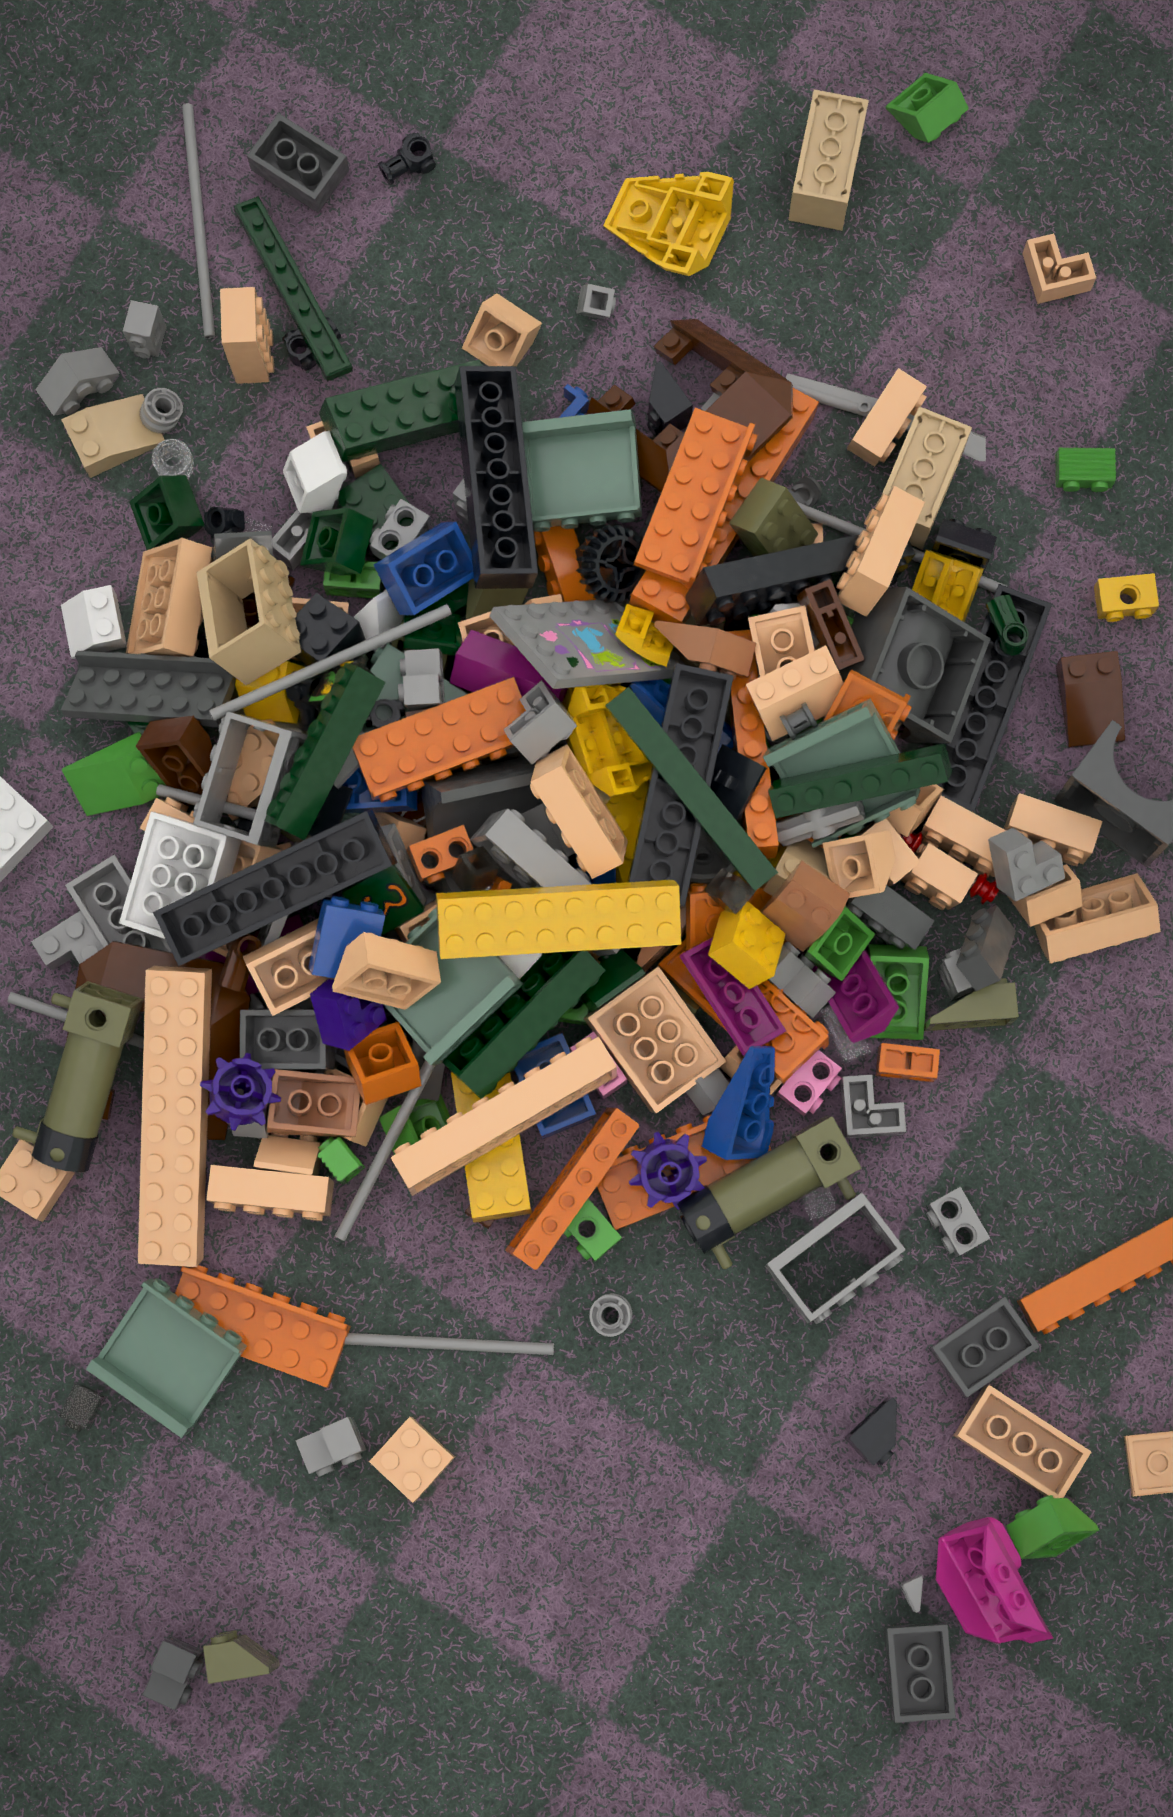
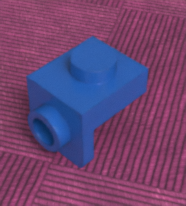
[559,384,589,418]

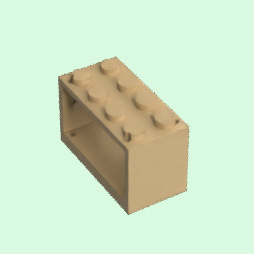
[788,90,869,231]
[876,406,972,550]
[196,538,301,685]

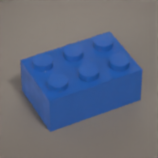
[374,522,474,615]
[514,1033,596,1140]

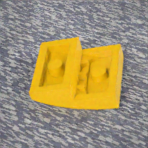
[912,550,984,622]
[615,604,674,667]

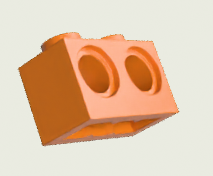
[407,825,477,884]
[875,1043,940,1082]

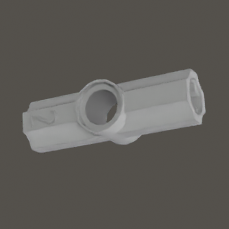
[776,800,866,847]

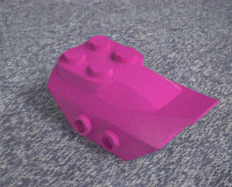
[936,1517,1053,1644]

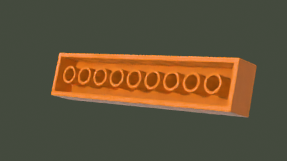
[629,388,819,624]

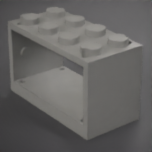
[193,711,308,847]
[764,1193,906,1324]

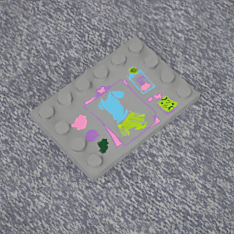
[490,599,685,689]

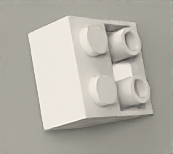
[283,431,347,513]

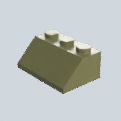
[203,1630,280,1684]

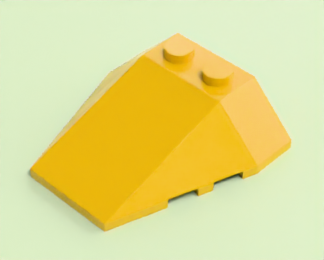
[603,172,734,276]
[568,684,652,797]

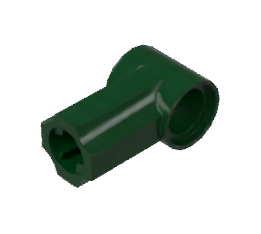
[986,595,1029,656]

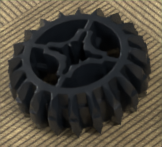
[576,525,646,603]

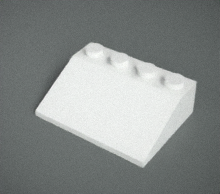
[119,811,242,939]

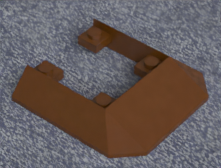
[586,319,793,493]
[66,941,251,1140]

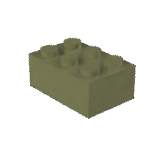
[729,478,818,557]

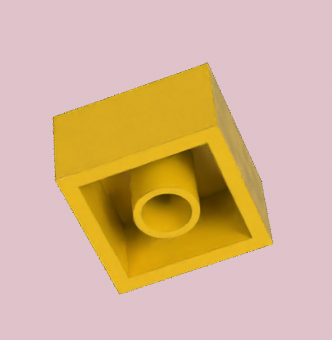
[708,899,786,989]

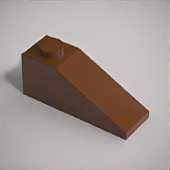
[797,579,865,671]

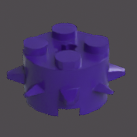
[200,1053,281,1131]
[629,1132,707,1210]

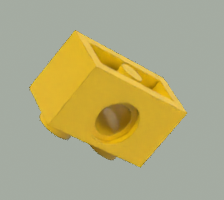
[1094,573,1159,622]

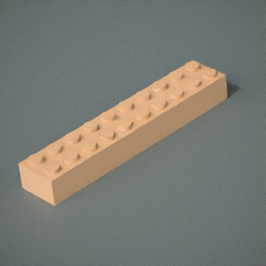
[138,966,212,1267]

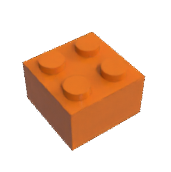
[344,1022,422,1105]

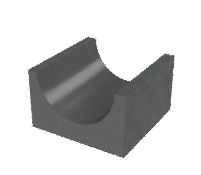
[839,587,990,743]
[1054,720,1173,867]
[421,756,543,893]

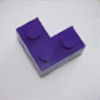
[310,979,387,1051]

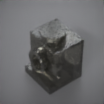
[704,868,755,914]

